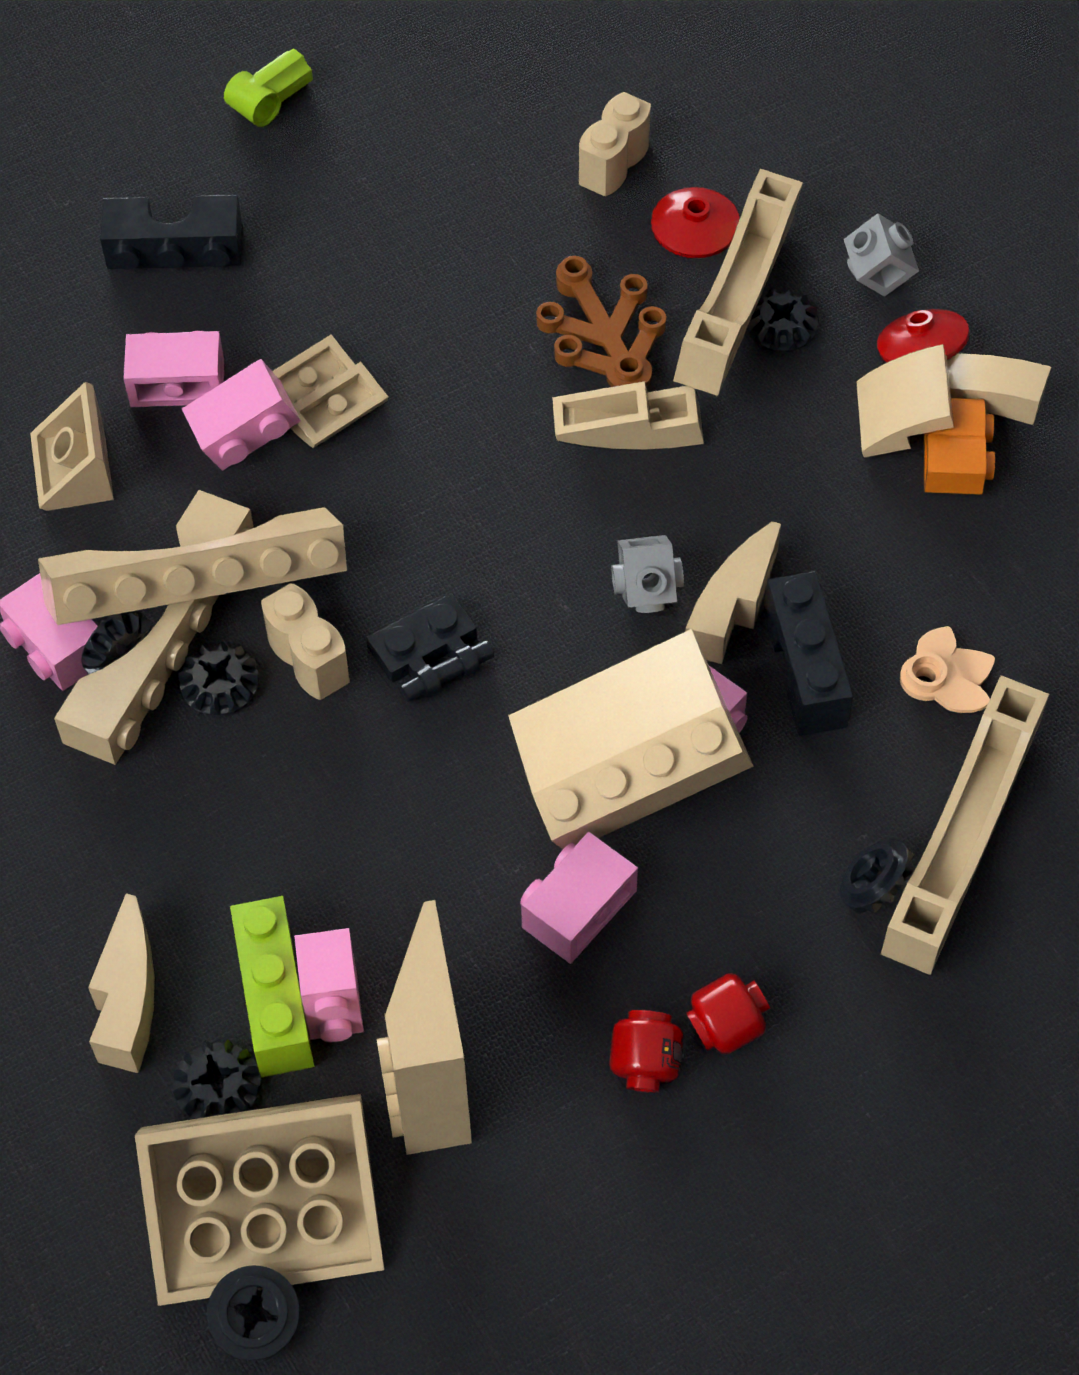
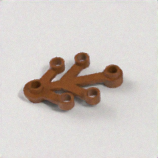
[536,256,666,387]

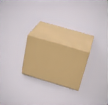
[30,382,114,511]

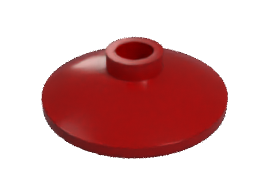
[651,187,740,258]
[877,309,970,363]

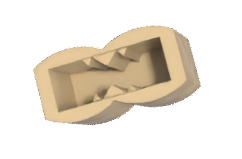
[579,92,651,197]
[261,583,350,700]

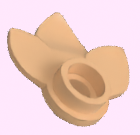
[900,626,995,713]

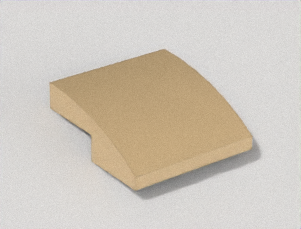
[272,335,388,448]
[857,344,954,458]

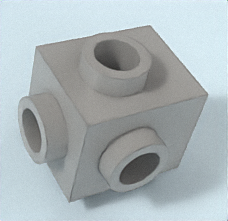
[844,213,919,297]
[611,535,684,613]

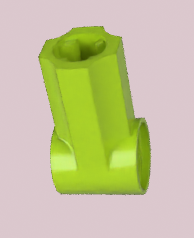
[224,48,313,127]

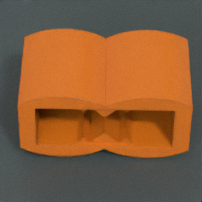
[924,398,995,495]

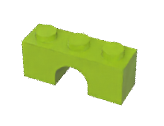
[230,896,314,1078]

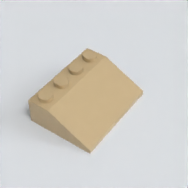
[508,629,753,850]
[377,900,472,1155]
[135,1094,384,1306]

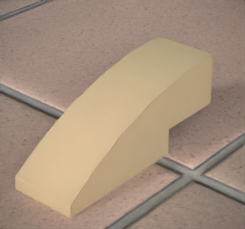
[947,353,1051,425]
[552,381,704,450]
[685,522,781,664]
[88,894,155,1073]

